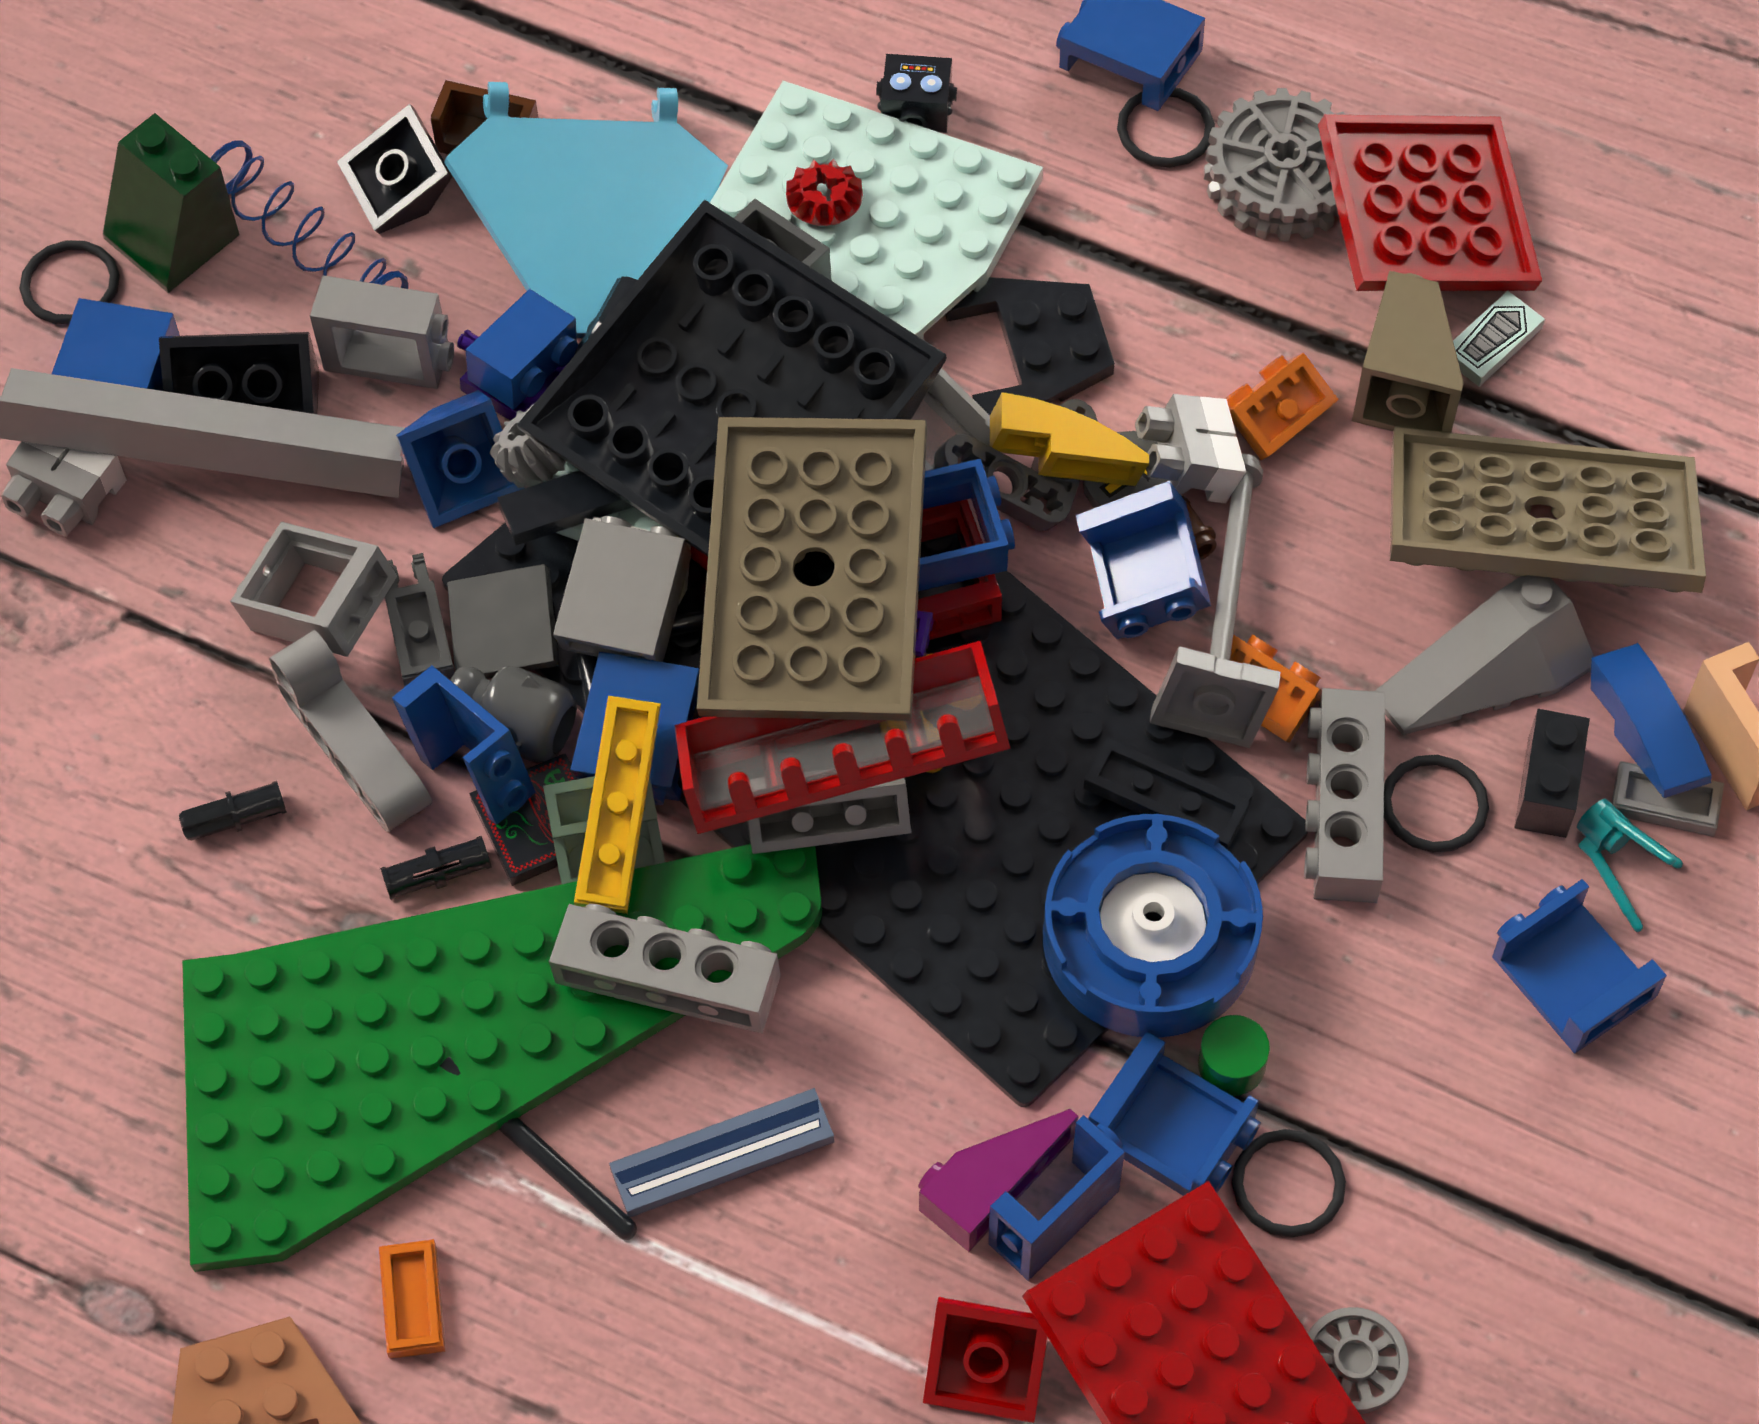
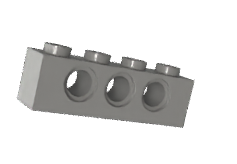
[1304,688,1385,903]
[549,904,781,1034]

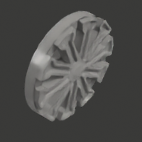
[1308,1307,1409,1414]

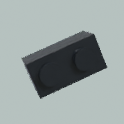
[1514,709,1590,838]

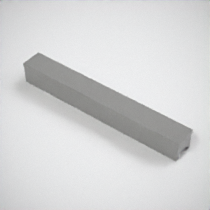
[0,368,405,498]

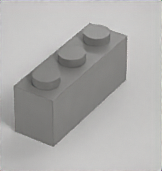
[747,771,911,854]

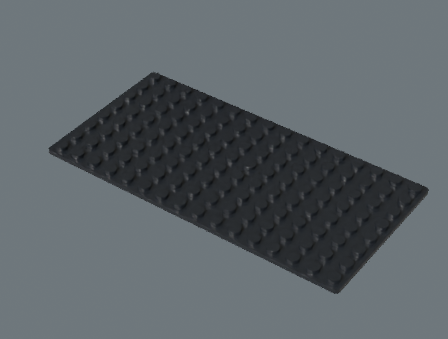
[442,522,1308,1107]

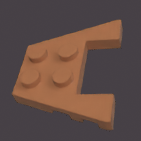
[171,1316,361,1424]

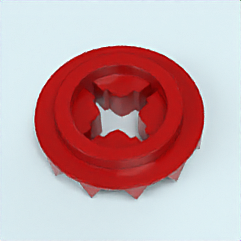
[786,158,863,226]

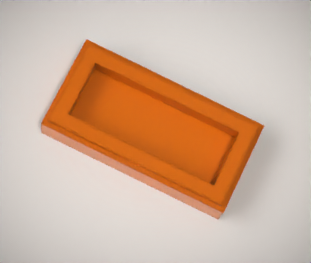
[379,1239,445,1359]

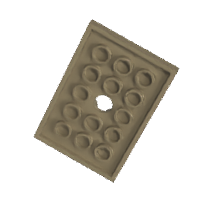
[697,417,927,721]
[1390,427,1706,593]

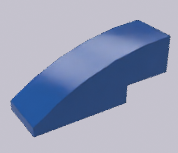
[1590,643,1712,798]

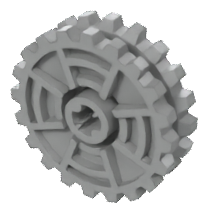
[1204,88,1345,241]

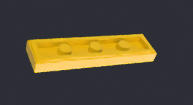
[574,696,661,914]

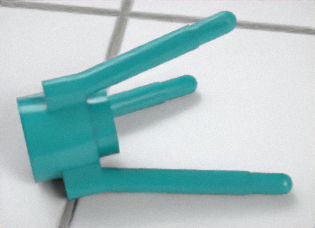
[1577,799,1683,932]

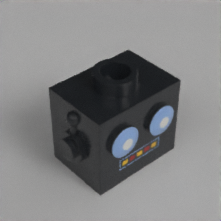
[876,54,957,133]

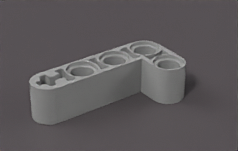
[269,630,432,832]

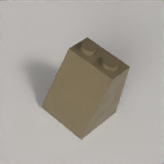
[1352,271,1464,433]

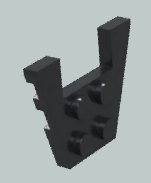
[945,277,1115,415]

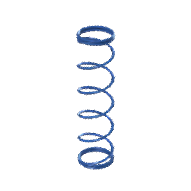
[210,140,409,289]

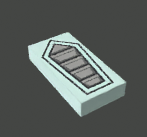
[1453,291,1545,387]

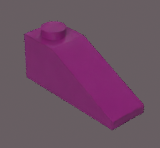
[918,1109,1078,1252]

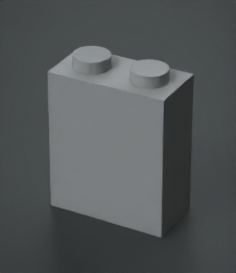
[553,516,692,662]

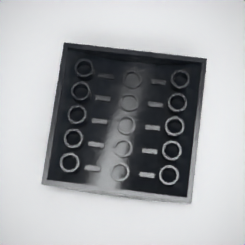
[517,199,947,557]

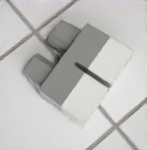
[1135,394,1246,504]
[1,442,127,537]

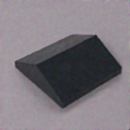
[337,104,453,234]

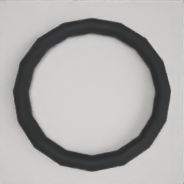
[1117,88,1215,168]
[19,240,120,324]
[1384,754,1489,853]
[1232,1129,1346,1238]

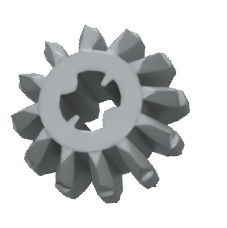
[490,404,566,488]

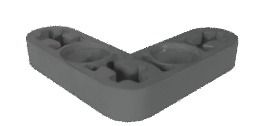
[934,399,1098,531]

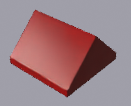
[923,1297,1049,1423]

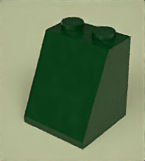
[103,113,240,293]

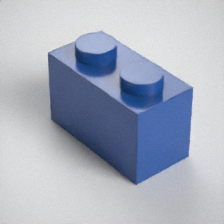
[466,289,578,410]

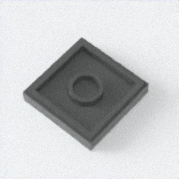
[447,564,559,679]

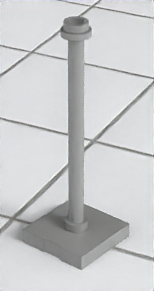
[1150,454,1281,748]

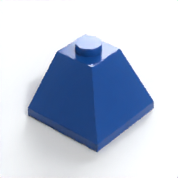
[396,390,524,528]

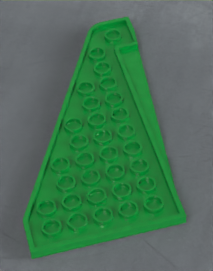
[182,844,822,1272]

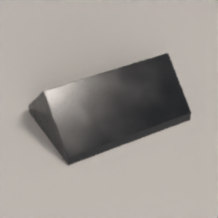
[159,332,319,414]

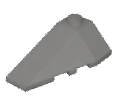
[1375,575,1594,735]

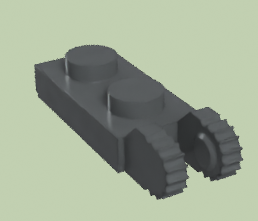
[385,553,455,686]

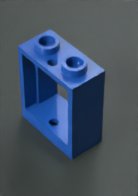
[918,458,1015,591]

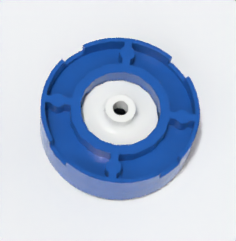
[1043,814,1263,1038]

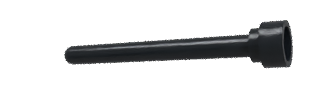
[440,1056,637,1240]

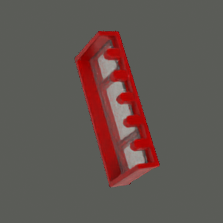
[675,641,1011,834]

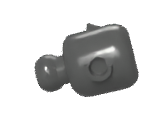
[450,666,577,763]

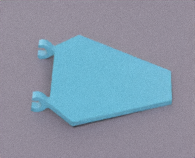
[444,82,728,338]

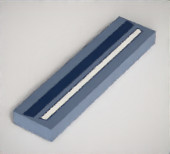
[609,1088,834,1217]

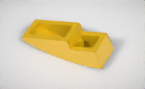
[990,392,1149,486]

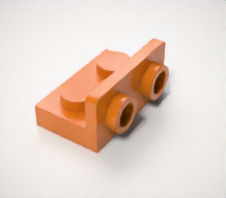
[1225,352,1339,460]
[1230,634,1322,743]

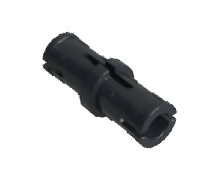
[380,836,492,900]

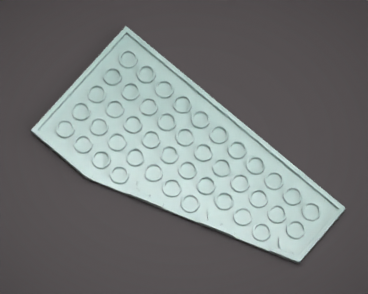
[542,81,1043,541]

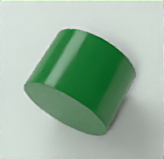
[1198,1015,1270,1096]

